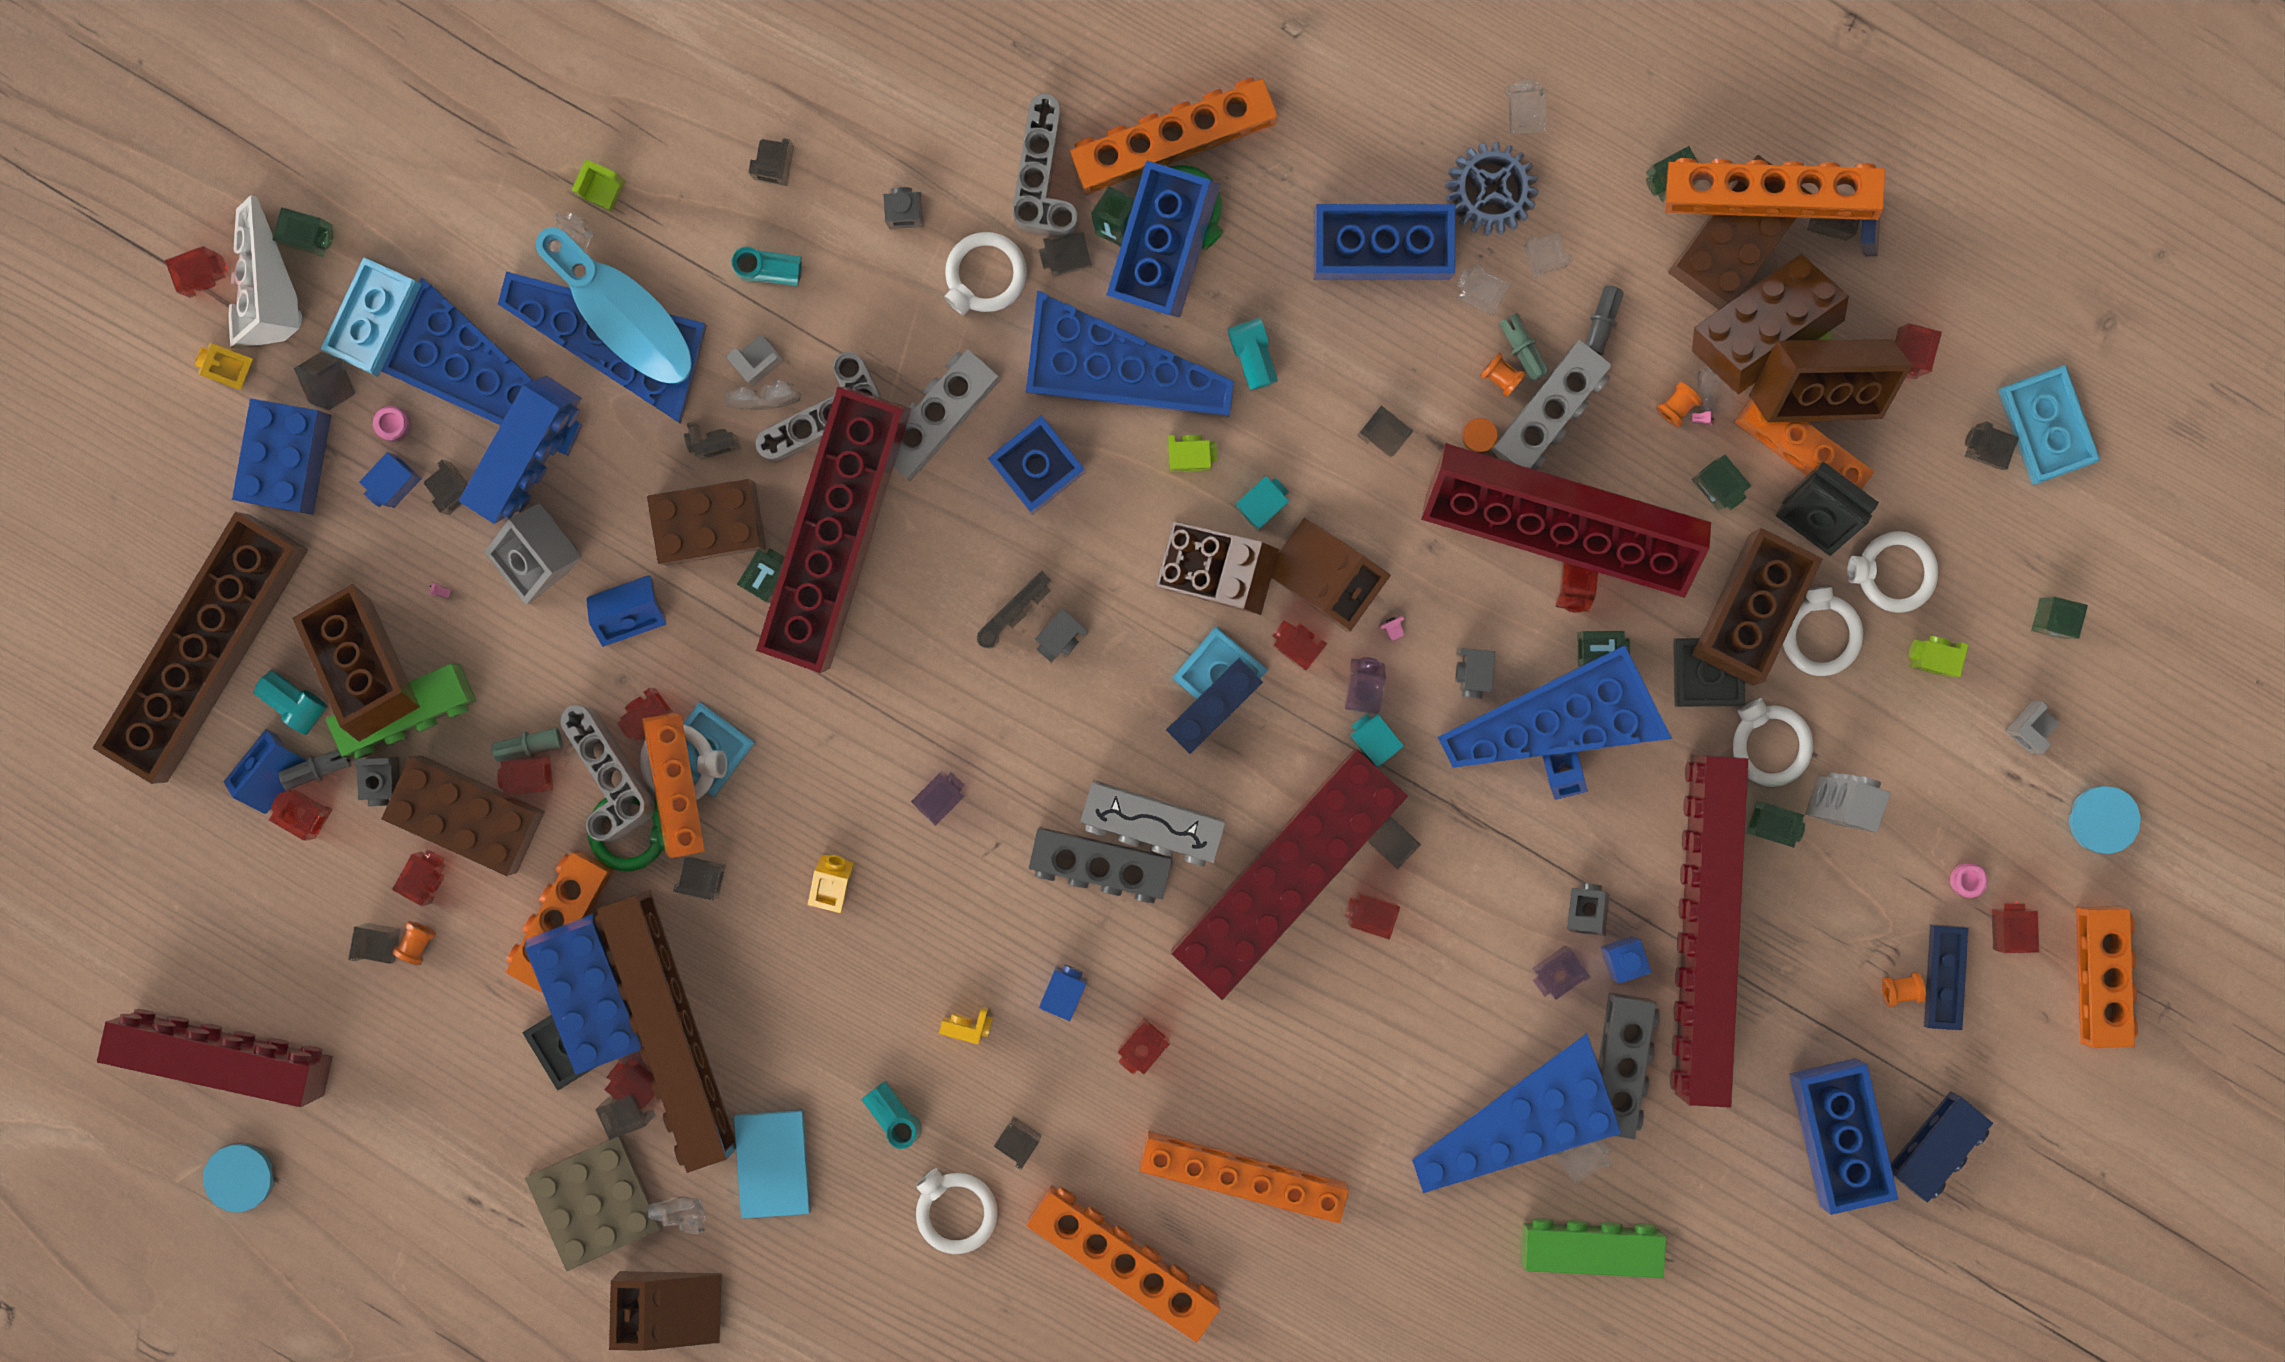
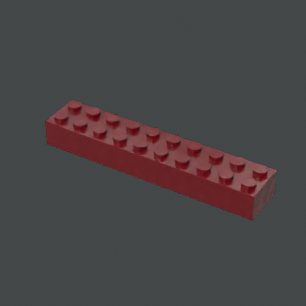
[1670,755,1749,1108]

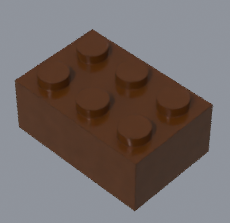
[647,479,766,566]

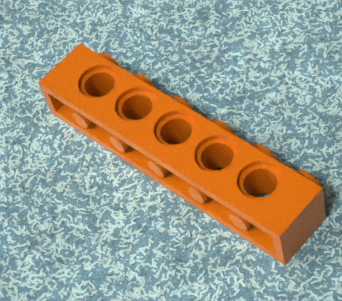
[1070,77,1277,195]
[1665,158,1885,220]
[1140,1131,1349,1224]
[1026,1186,1220,1343]

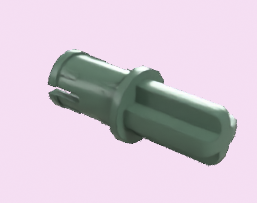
[1499,313,1548,381]
[492,727,563,762]

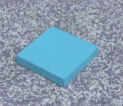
[1172,626,1268,722]
[683,702,756,797]

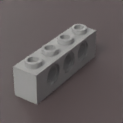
[1490,340,1612,470]
[894,349,1000,481]
[1805,772,1891,833]

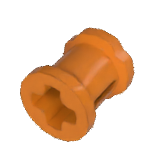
[1480,352,1526,397]
[1656,382,1702,428]
[392,921,436,965]
[1882,972,1926,1008]

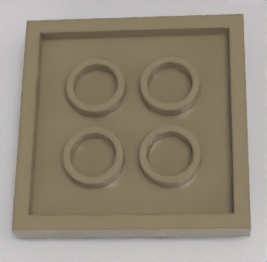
[525,1134,662,1272]

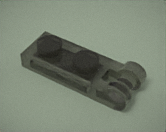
[977,571,1052,649]

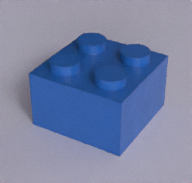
[987,415,1086,515]

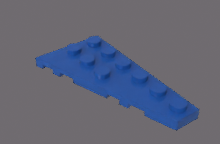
[498,271,707,424]
[381,277,583,456]
[1026,290,1234,417]
[1438,645,1672,768]
[1412,1033,1621,1193]

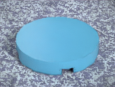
[2068,786,2141,854]
[203,1143,274,1212]

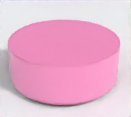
[373,406,410,441]
[1950,863,1988,898]

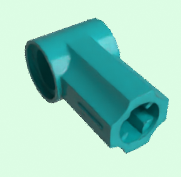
[731,246,802,287]
[1227,317,1278,391]
[253,670,328,735]
[861,1081,922,1149]

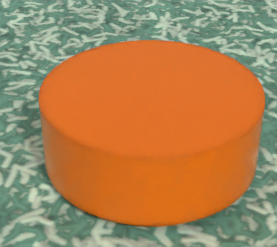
[1462,418,1498,453]

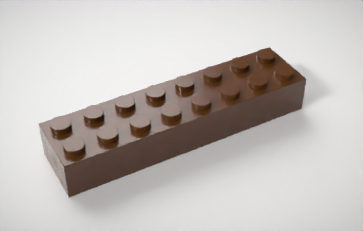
[93,511,308,784]
[595,890,736,1173]

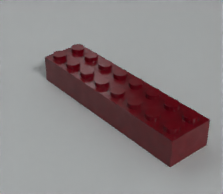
[756,387,912,673]
[1421,443,1711,598]
[1171,749,1408,1000]

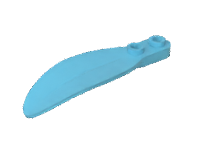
[536,227,692,384]

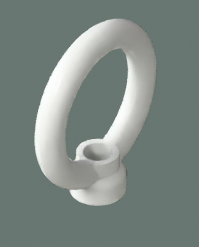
[944,232,1027,316]
[1847,531,1939,613]
[1783,586,1863,676]
[1733,698,1813,787]
[640,725,727,800]
[916,1168,998,1254]

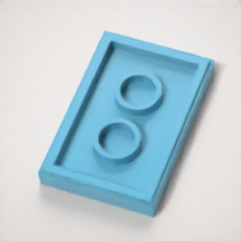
[320,257,422,377]
[1997,365,2101,485]
[734,1110,811,1219]

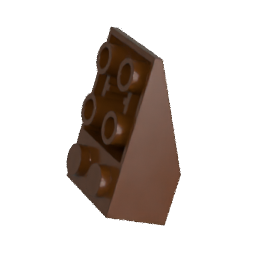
[1272,517,1391,632]
[1155,521,1279,615]
[609,1271,722,1351]

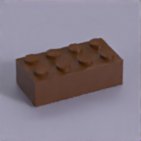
[1668,155,1812,310]
[1692,254,1849,395]
[1749,339,1913,422]
[1692,528,1823,686]
[292,584,420,742]
[381,755,545,876]

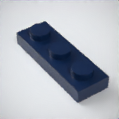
[1166,658,1263,754]
[1924,924,1969,1030]

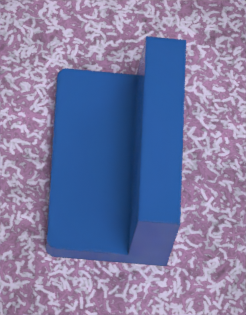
[586,575,667,647]
[223,729,307,814]

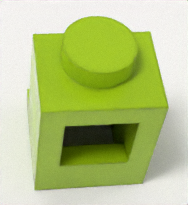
[1168,435,1217,472]
[1909,636,1969,678]

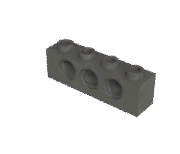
[1028,827,1172,903]
[1598,993,1660,1139]

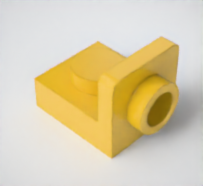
[194,342,253,391]
[808,854,854,913]
[939,1006,993,1044]

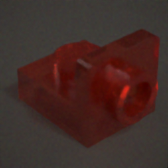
[1556,562,1598,613]

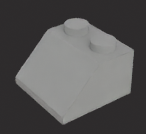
[484,503,582,605]

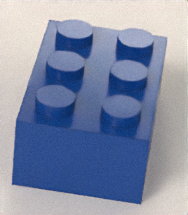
[232,398,331,515]

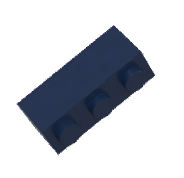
[1891,1091,1993,1203]

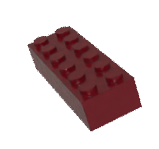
[97,1009,333,1107]

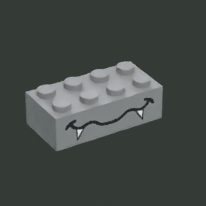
[1080,780,1225,867]

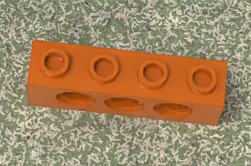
[1733,399,1874,489]
[642,712,705,858]
[505,850,614,992]
[2076,906,2138,1048]

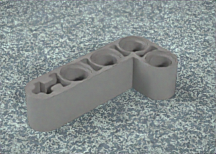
[1013,94,1078,238]
[755,352,882,462]
[561,705,655,842]

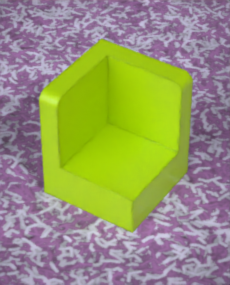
[572,159,626,212]

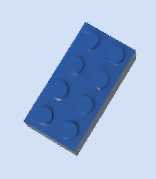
[1106,160,1221,318]
[1314,204,1455,280]
[459,375,582,524]
[525,914,642,1075]
[1789,1058,1899,1215]

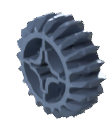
[1445,142,1539,236]

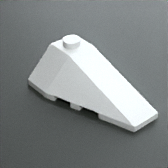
[228,195,302,348]

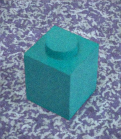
[1235,476,1289,531]
[1349,713,1404,768]

